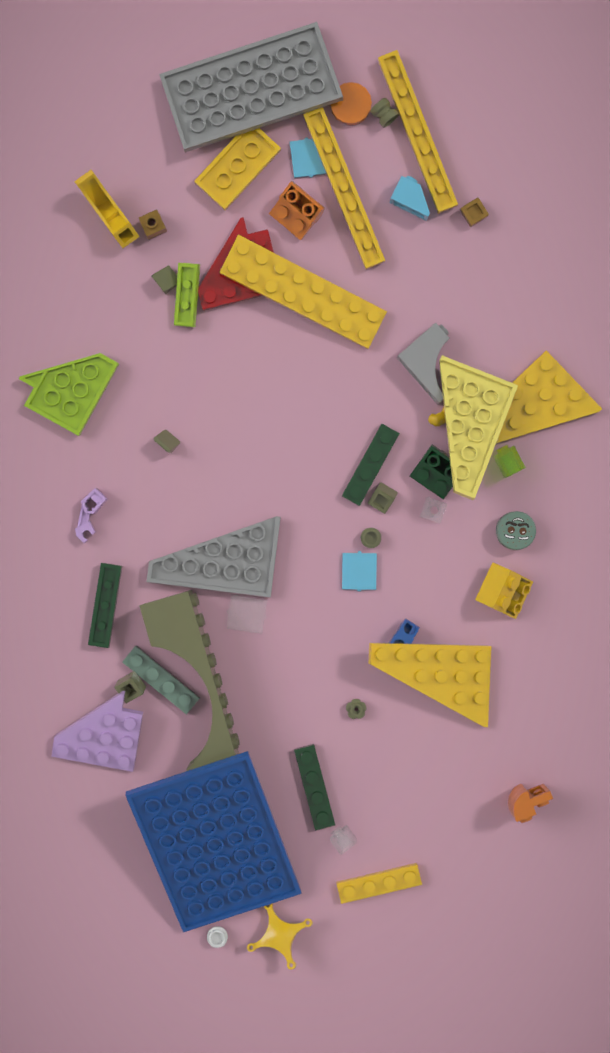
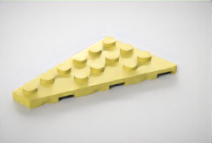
[439,356,518,501]

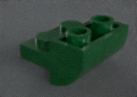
[409,444,453,500]

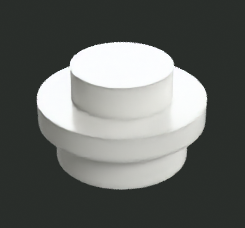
[207,926,228,948]

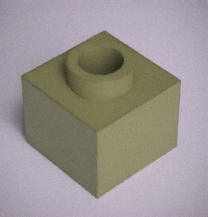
[114,671,146,704]

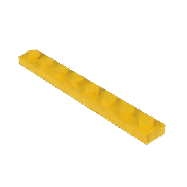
[378,50,458,214]
[303,107,385,269]

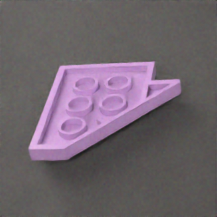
[51,691,143,772]

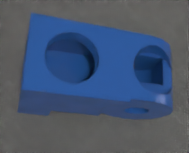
[389,618,420,644]

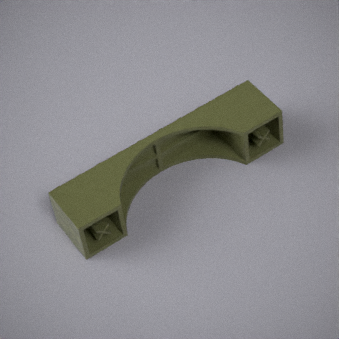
[139,590,240,771]

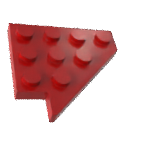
[198,217,274,311]

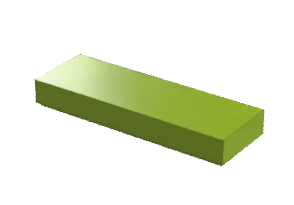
[174,262,200,327]

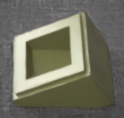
[152,265,177,294]
[154,430,180,454]
[368,482,398,514]

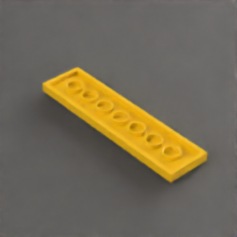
[220,235,387,349]

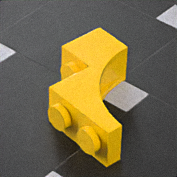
[74,170,140,248]

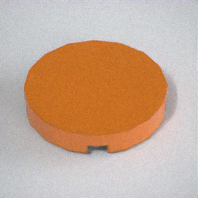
[330,82,372,125]

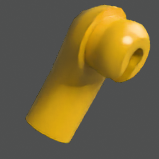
[428,405,446,427]

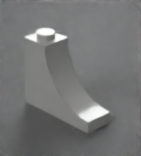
[397,323,449,405]

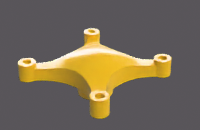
[247,903,313,970]

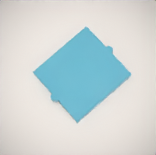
[290,137,326,178]
[342,551,377,592]

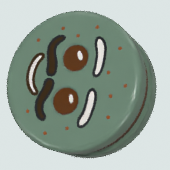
[496,511,536,550]

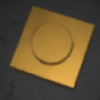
[460,197,489,227]

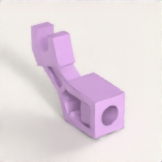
[75,488,108,543]

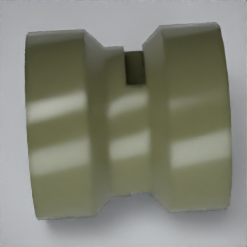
[370,98,399,128]

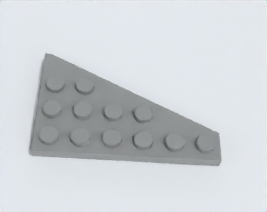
[147,516,281,597]

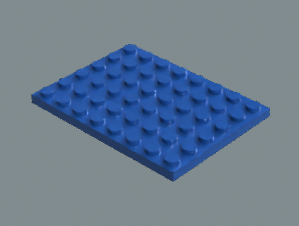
[125,751,302,933]

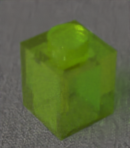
[493,445,526,478]

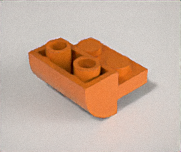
[269,181,325,240]
[508,784,553,823]

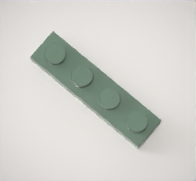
[123,646,200,715]

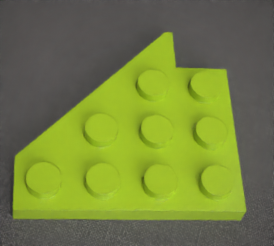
[19,353,119,436]

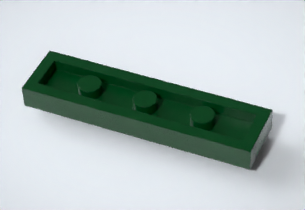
[342,424,400,506]
[88,563,122,648]
[294,744,335,831]

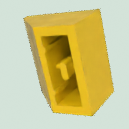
[475,562,533,619]

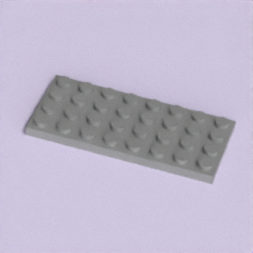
[159,22,343,152]

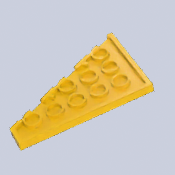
[496,350,602,443]
[368,643,491,727]

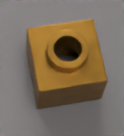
[139,209,167,240]

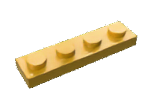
[336,863,422,904]

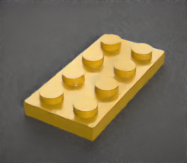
[194,128,281,211]

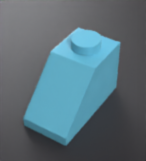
[390,176,430,221]

